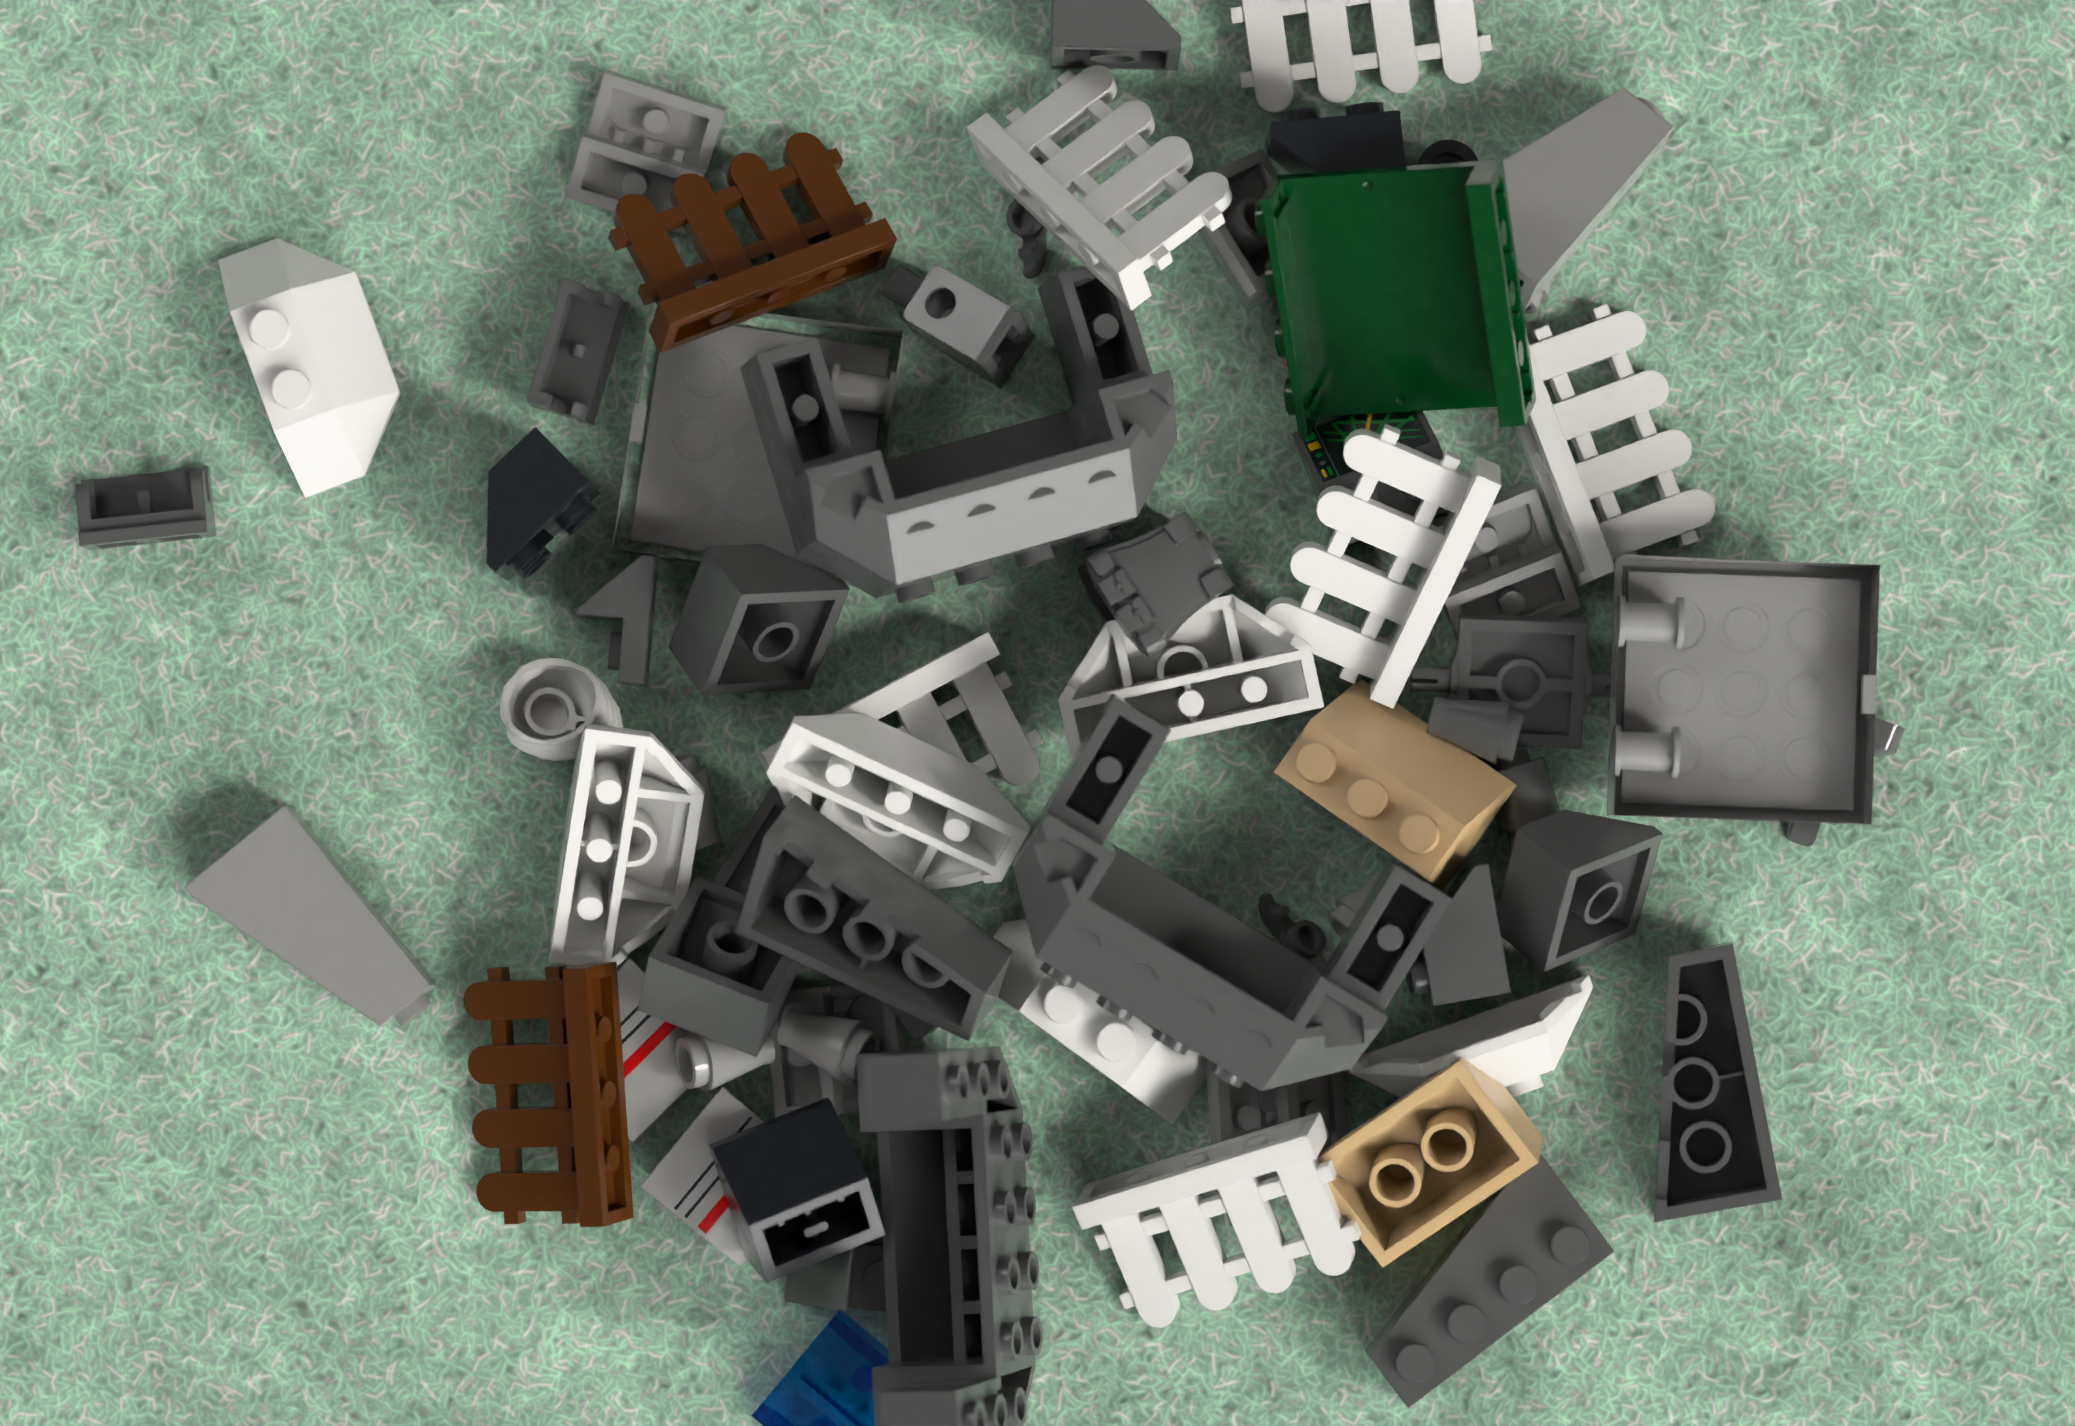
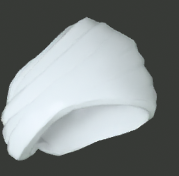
[500,658,623,761]

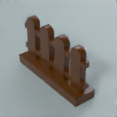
[608,132,897,353]
[463,962,634,1227]

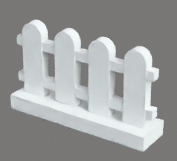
[1229,0,1492,112]
[966,65,1232,311]
[1515,304,1715,587]
[1264,424,1502,709]
[756,632,1043,786]
[1072,1112,1362,1328]

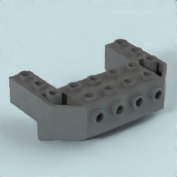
[740,266,1177,603]
[1013,693,1452,1091]
[856,1046,1043,1426]

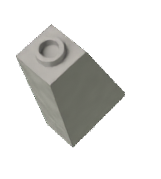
[1503,88,1674,310]
[184,806,437,1027]

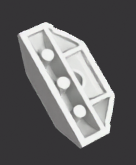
[218,238,401,498]
[1058,594,1324,761]
[766,713,1030,890]
[549,723,705,966]
[993,919,1206,1125]
[1346,975,1593,1098]

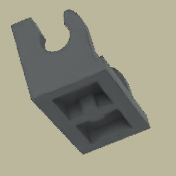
[527,278,630,425]
[75,466,217,550]

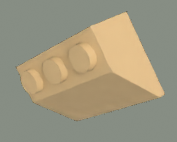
[1274,679,1517,890]
[1318,1057,1543,1268]

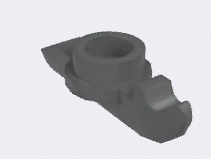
[1007,157,1048,279]
[1258,893,1327,969]

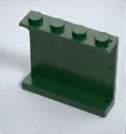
[1255,159,1536,438]

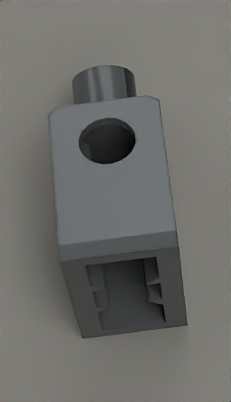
[882,263,1035,389]

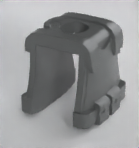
[1078,512,1234,657]

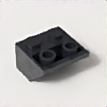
[1265,102,1406,174]
[487,427,600,581]
[709,1098,886,1283]

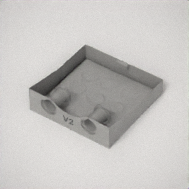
[612,303,905,588]
[1607,554,1880,824]

